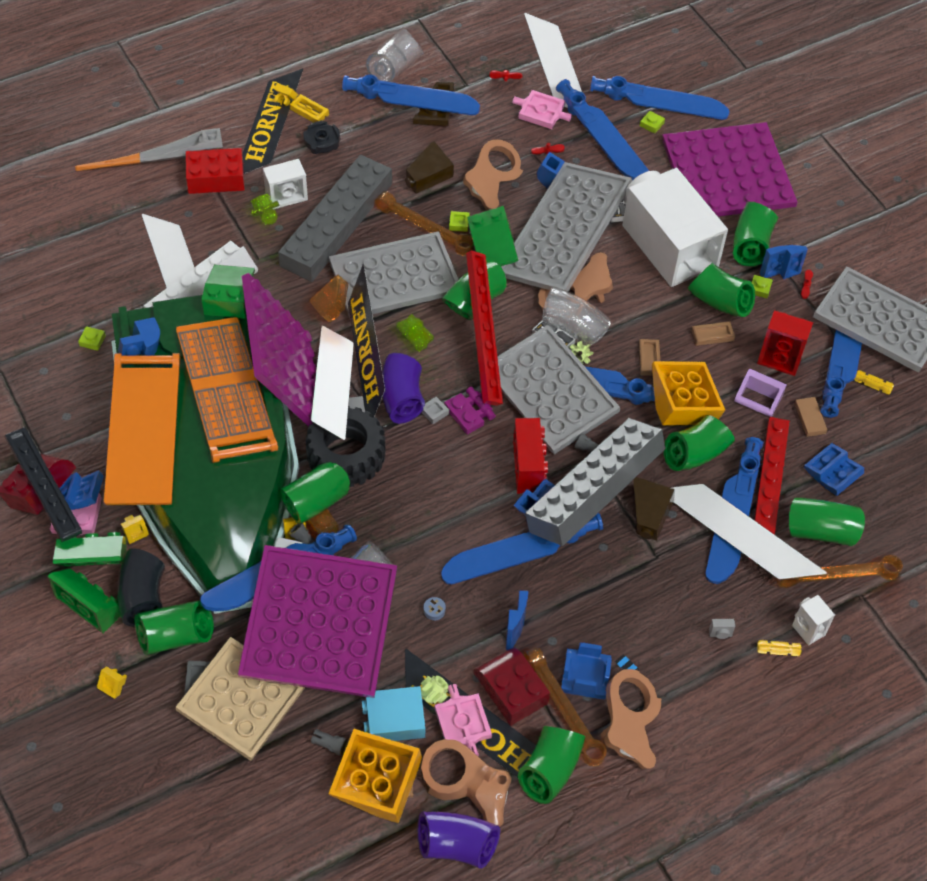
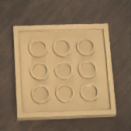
[176,637,305,761]

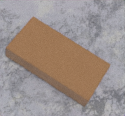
[691,322,735,346]
[639,339,661,376]
[795,397,827,437]

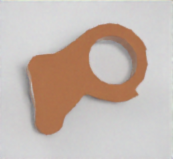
[463,140,523,211]
[538,252,613,317]
[601,669,661,769]
[421,739,512,827]

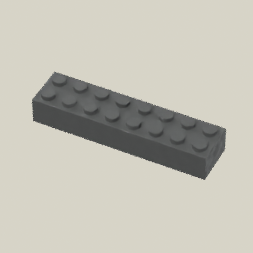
[278,154,392,282]
[525,418,665,546]

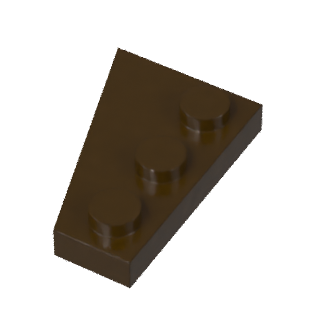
[412,82,454,126]

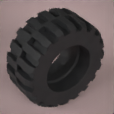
[305,406,386,487]

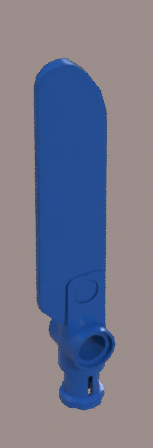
[342,75,480,115]
[590,76,729,120]
[556,79,649,180]
[820,330,862,418]
[585,366,655,405]
[705,437,763,584]
[441,513,603,585]
[200,524,357,611]

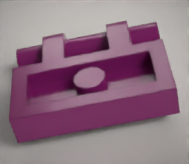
[444,387,496,435]

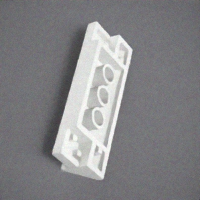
[144,241,258,308]

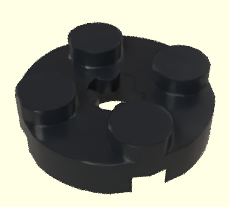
[303,121,340,154]

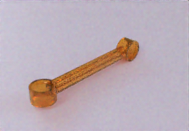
[375,191,474,256]
[776,555,903,588]
[524,646,607,766]

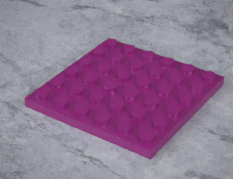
[662,122,798,217]
[242,273,317,427]
[238,545,397,698]

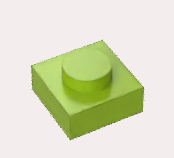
[640,111,665,134]
[449,211,470,232]
[752,275,773,298]
[78,326,106,351]

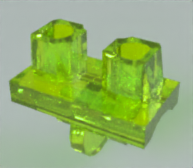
[250,193,280,225]
[396,314,434,351]

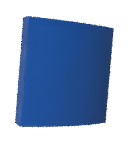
[760,245,808,279]
[804,443,864,496]
[59,470,104,510]
[506,591,528,650]

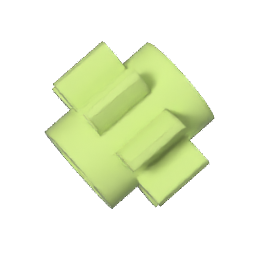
[570,341,593,364]
[421,676,448,704]

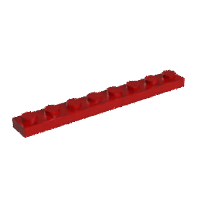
[466,250,503,406]
[749,417,790,559]

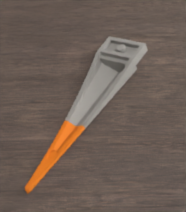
[75,128,223,171]

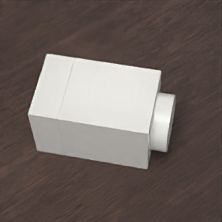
[622,168,728,287]

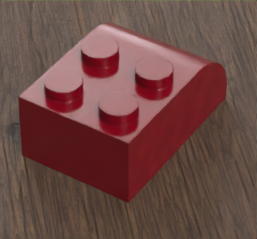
[0,454,76,515]
[474,647,550,726]

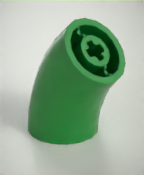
[733,201,778,267]
[442,261,506,321]
[687,262,756,317]
[664,415,735,471]
[280,462,350,525]
[789,497,865,546]
[135,601,214,655]
[518,726,586,804]

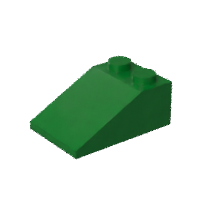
[467,206,519,266]
[202,264,255,318]

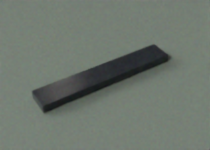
[5,427,82,542]

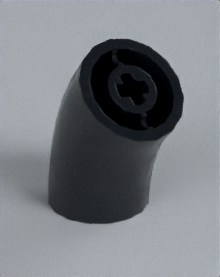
[117,548,165,627]

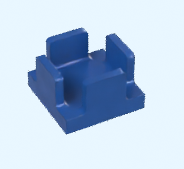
[561,642,612,700]

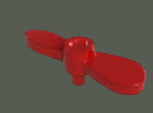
[489,70,523,81]
[531,143,565,155]
[801,269,813,299]

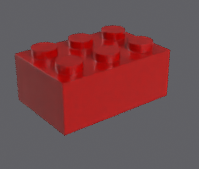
[186,148,245,194]
[757,310,813,376]
[513,418,548,494]

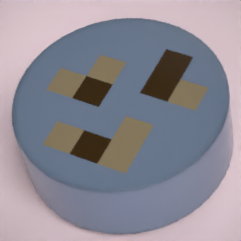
[424,597,446,620]

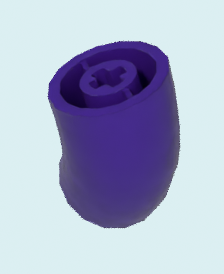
[382,353,425,424]
[418,812,500,869]

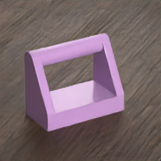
[734,369,786,417]

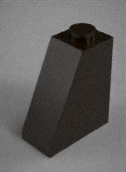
[405,141,454,194]
[633,477,675,541]

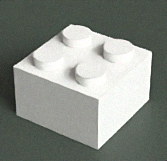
[263,159,308,210]

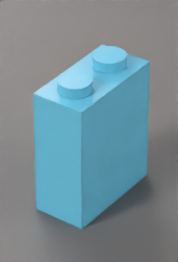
[362,686,425,741]

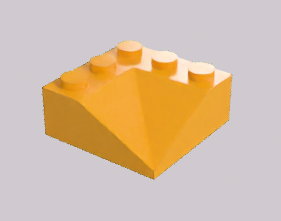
[652,361,725,425]
[329,729,422,823]

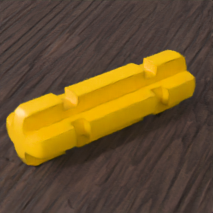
[854,370,894,394]
[757,640,801,656]

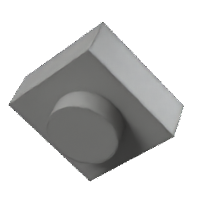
[709,619,735,639]

